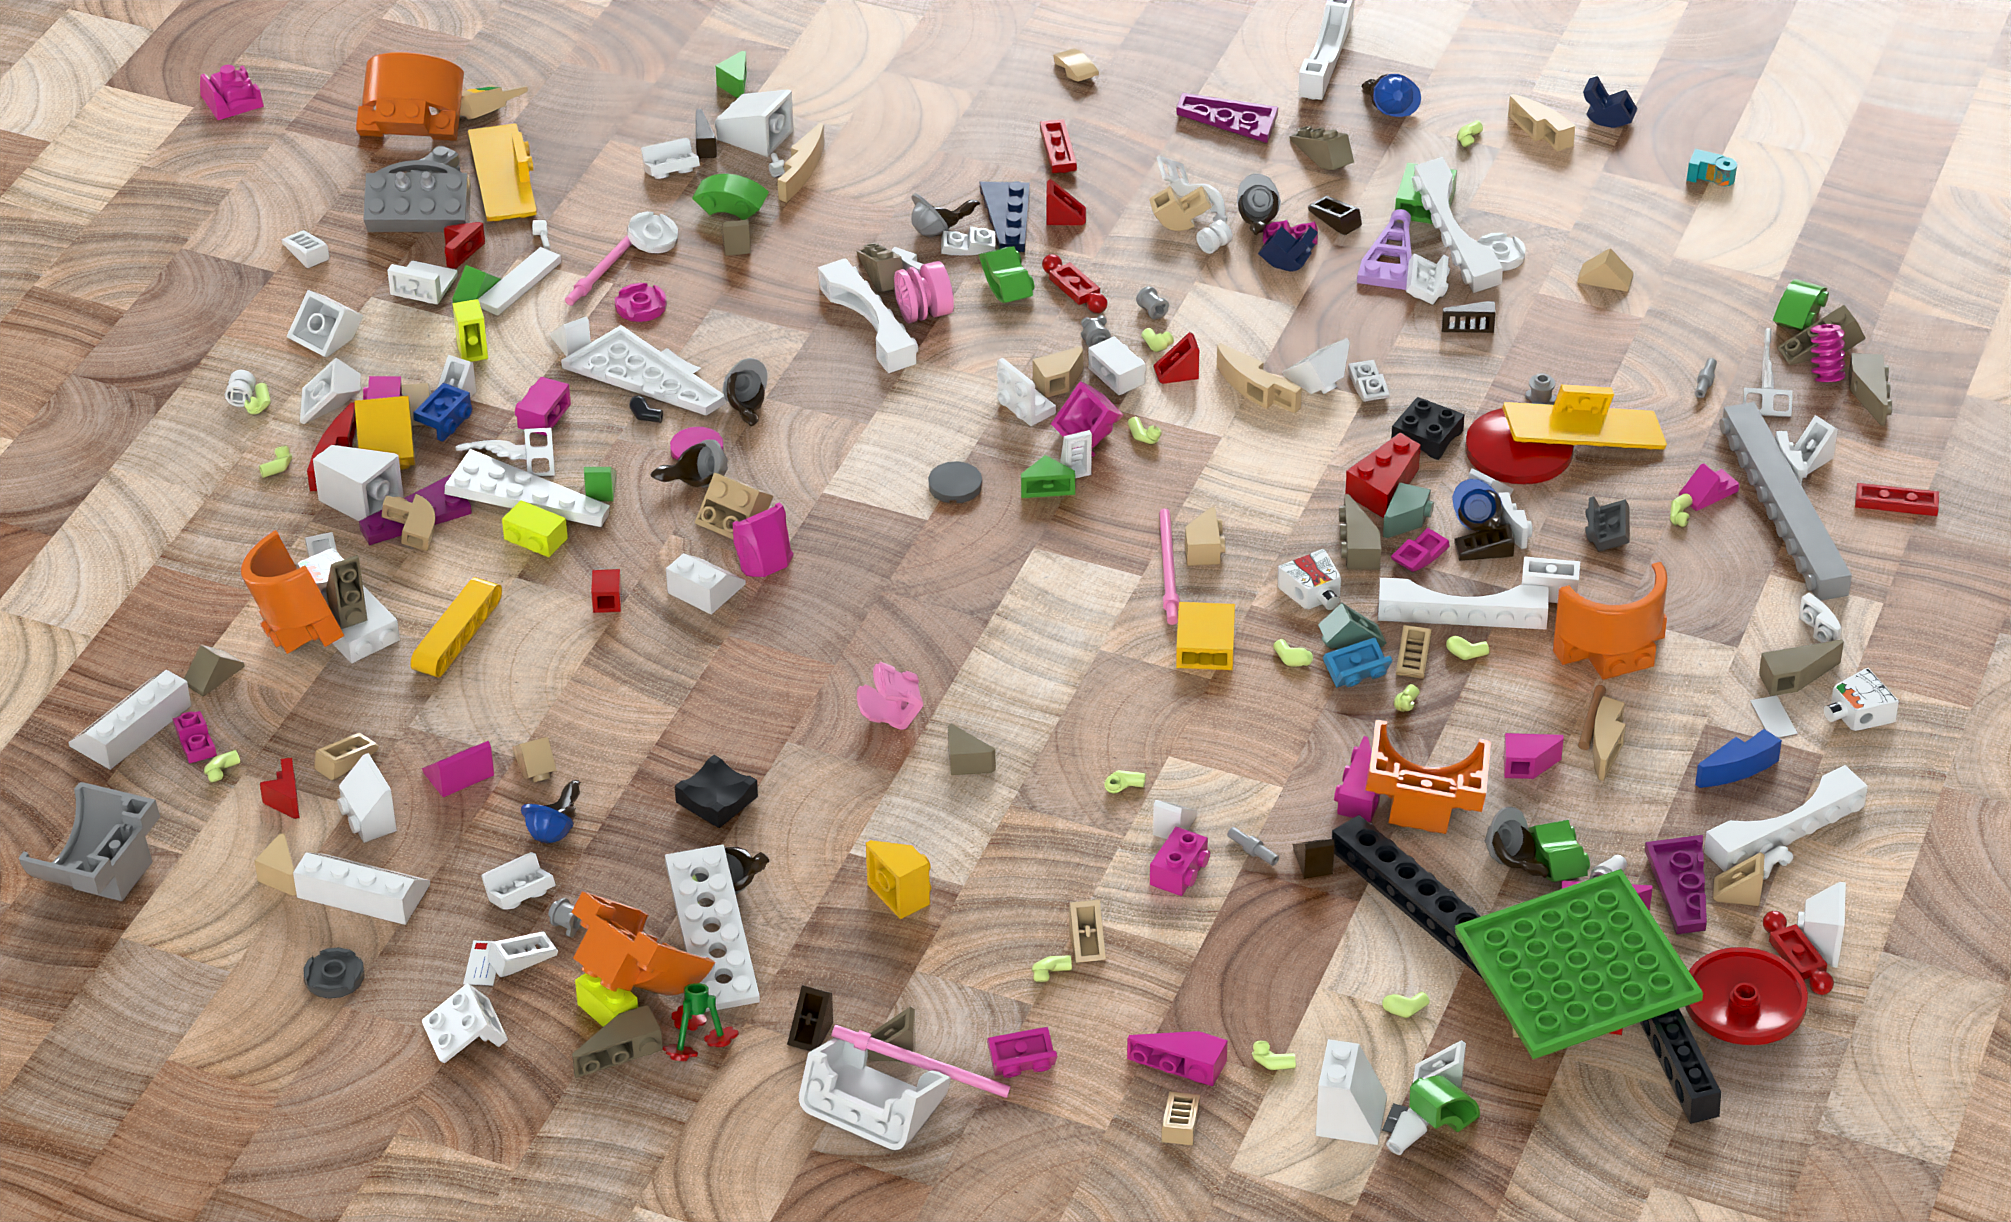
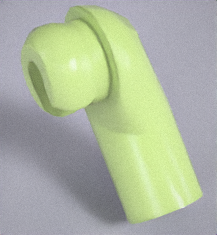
[1457,120,1483,147]
[1141,328,1174,352]
[244,383,271,415]
[1273,639,1313,667]
[1394,684,1420,712]
[204,750,240,782]
[1032,955,1072,982]
[1252,1041,1296,1070]

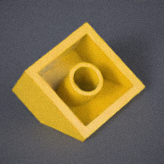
[866,840,931,919]

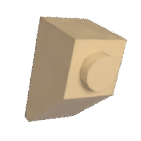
[512,737,557,782]

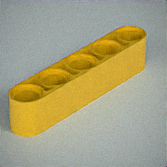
[411,577,502,678]

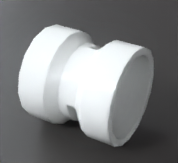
[1196,220,1232,254]
[225,370,256,407]

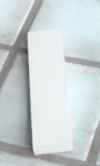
[478,247,561,316]

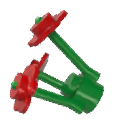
[662,983,739,1061]

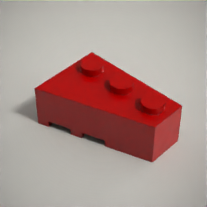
[1345,433,1421,518]

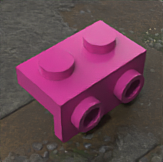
[987,1027,1058,1078]

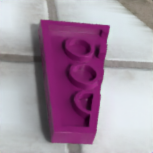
[1176,93,1278,143]
[359,474,472,546]
[1645,835,1707,934]

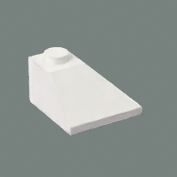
[1282,338,1350,394]
[300,358,361,424]
[1797,882,1846,968]

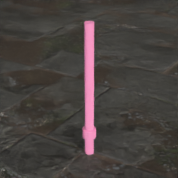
[565,235,632,306]
[1159,509,1180,625]
[831,1024,1011,1098]

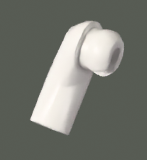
[1763,846,1793,880]

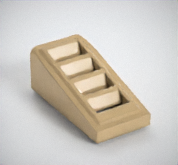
[1396,625,1432,679]
[315,733,379,780]
[1162,1091,1200,1145]

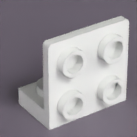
[387,261,458,305]
[997,358,1056,426]
[422,983,508,1063]

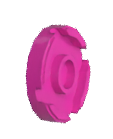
[615,283,667,322]
[670,427,724,460]

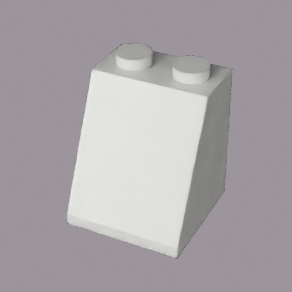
[715,89,794,157]
[313,445,404,521]
[1316,1039,1387,1145]

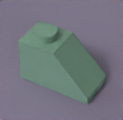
[1383,483,1434,538]
[1318,603,1387,649]

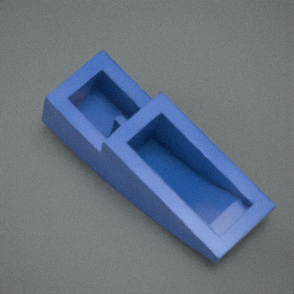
[1695,729,1782,788]

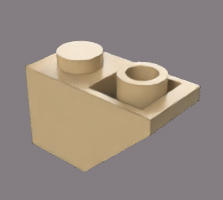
[1033,346,1083,398]
[1185,507,1225,566]

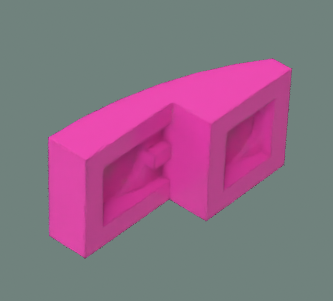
[1391,528,1450,572]

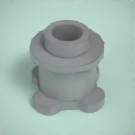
[1081,315,1111,347]
[1525,373,1556,405]
[548,898,583,937]

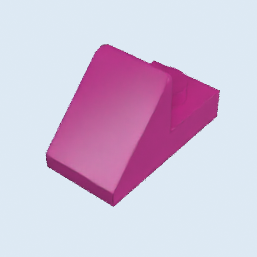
[1679,463,1739,511]

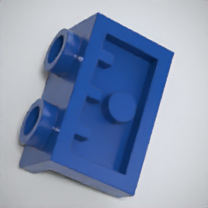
[413,383,472,442]

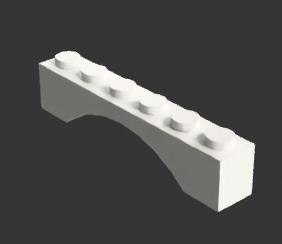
[1298,0,1355,100]
[1412,157,1503,293]
[818,258,918,373]
[1378,578,1548,629]
[1704,765,1868,872]

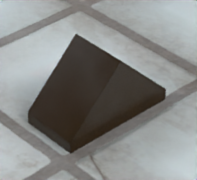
[1293,839,1334,879]
[787,985,833,1051]

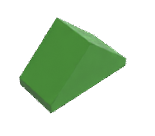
[715,51,747,98]
[452,265,501,303]
[1021,455,1075,498]
[584,467,616,501]

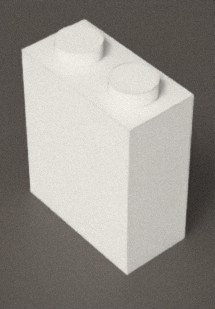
[328,586,400,663]

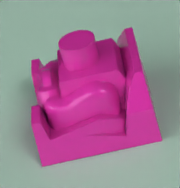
[200,64,264,120]
[1051,381,1124,457]

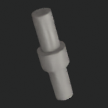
[1695,358,1717,398]
[1227,827,1279,866]

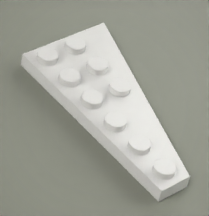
[561,325,726,416]
[444,449,610,527]

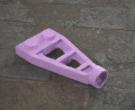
[1357,209,1412,290]

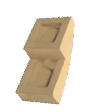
[1053,48,1099,82]

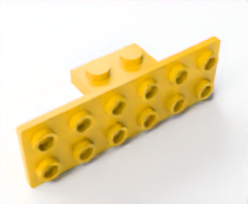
[468,123,537,221]
[1502,384,1667,450]

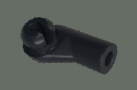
[629,395,663,423]

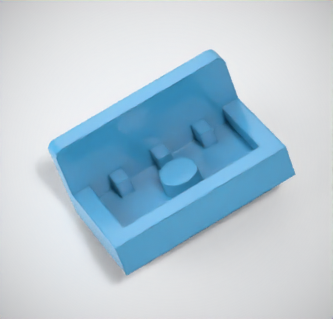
[1323,637,1393,688]

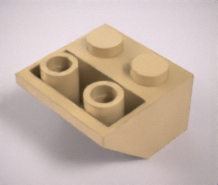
[695,472,773,540]

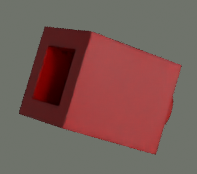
[591,569,622,613]

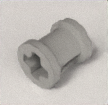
[1136,286,1169,320]

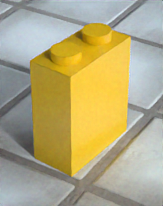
[354,396,415,470]
[1176,602,1235,670]

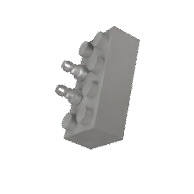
[363,160,471,232]

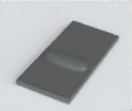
[1382,1103,1408,1133]

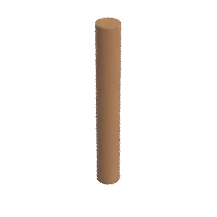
[1578,685,1606,750]

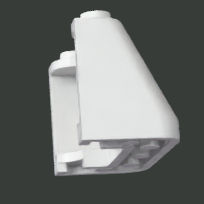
[799,1038,951,1150]

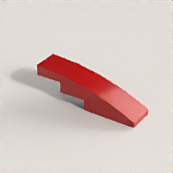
[307,402,357,491]

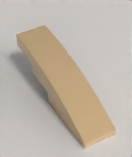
[777,123,825,203]

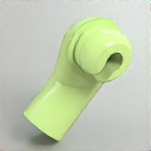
[1128,417,1161,444]
[259,446,292,478]
[1670,493,1692,527]
[1446,636,1489,660]
[1104,770,1146,793]
[1382,992,1430,1018]

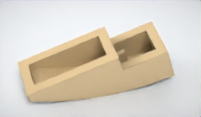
[1508,94,1576,151]
[1592,696,1626,781]

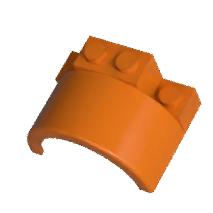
[356,52,464,141]
[241,530,344,654]
[1553,562,1668,680]
[1365,720,1491,834]
[571,891,716,995]

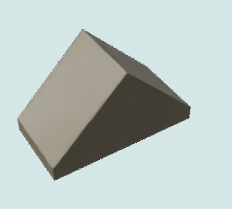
[721,220,751,256]
[184,645,245,697]
[948,723,996,775]
[867,1006,916,1062]

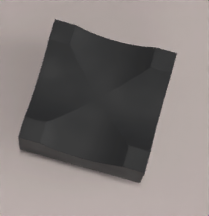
[1391,397,1465,460]
[675,755,758,828]

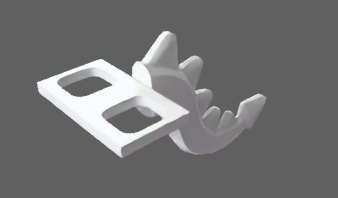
[1156,155,1228,223]
[1743,328,1793,417]
[455,428,555,476]

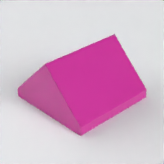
[422,741,494,797]

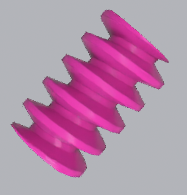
[1810,324,1846,382]

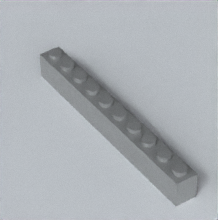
[1719,402,1852,601]

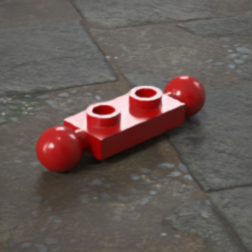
[1042,254,1108,314]
[1763,911,1834,995]

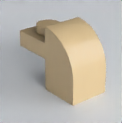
[1149,186,1212,231]
[382,494,435,551]

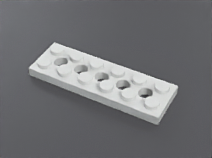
[665,844,760,1012]

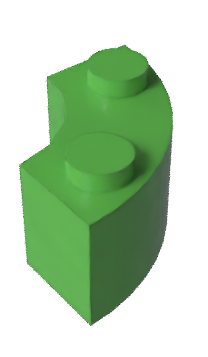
[692,174,769,220]
[979,246,1035,303]
[1773,279,1829,332]
[1528,820,1590,882]
[1409,1076,1480,1133]

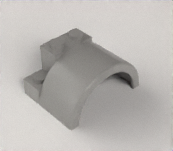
[19,782,160,901]

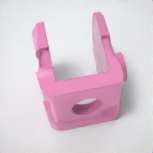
[857,662,923,730]

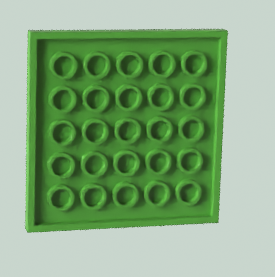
[1455,869,1703,1059]

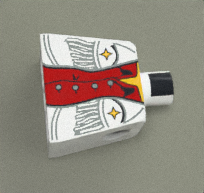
[1278,549,1341,610]

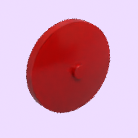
[1465,408,1574,485]
[1685,947,1808,1045]

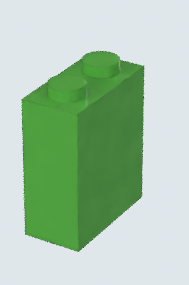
[1395,163,1457,224]

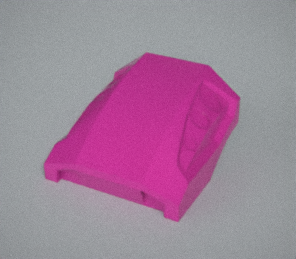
[732,502,793,577]

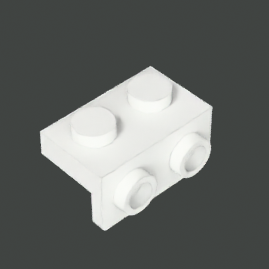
[641,138,700,179]
[1406,253,1450,305]
[482,852,556,910]

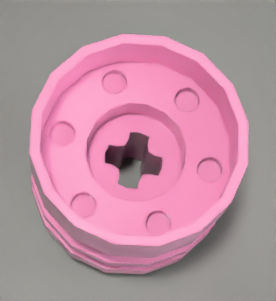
[894,261,954,324]

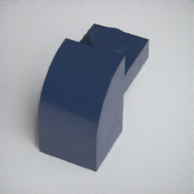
[1583,76,1638,128]
[1258,226,1318,272]

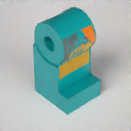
[1686,149,1737,187]

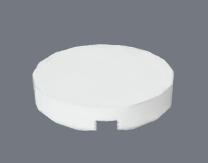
[627,211,678,254]
[1478,233,1526,271]

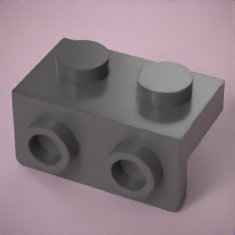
[1585,496,1630,552]

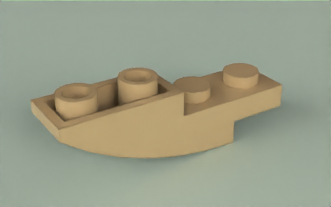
[1216,343,1302,413]

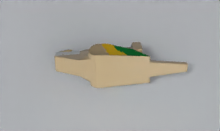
[436,84,528,120]

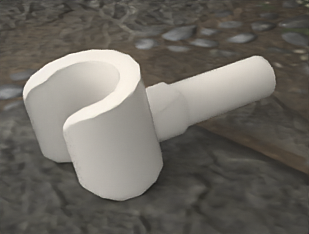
[769,153,785,178]
[532,220,550,250]

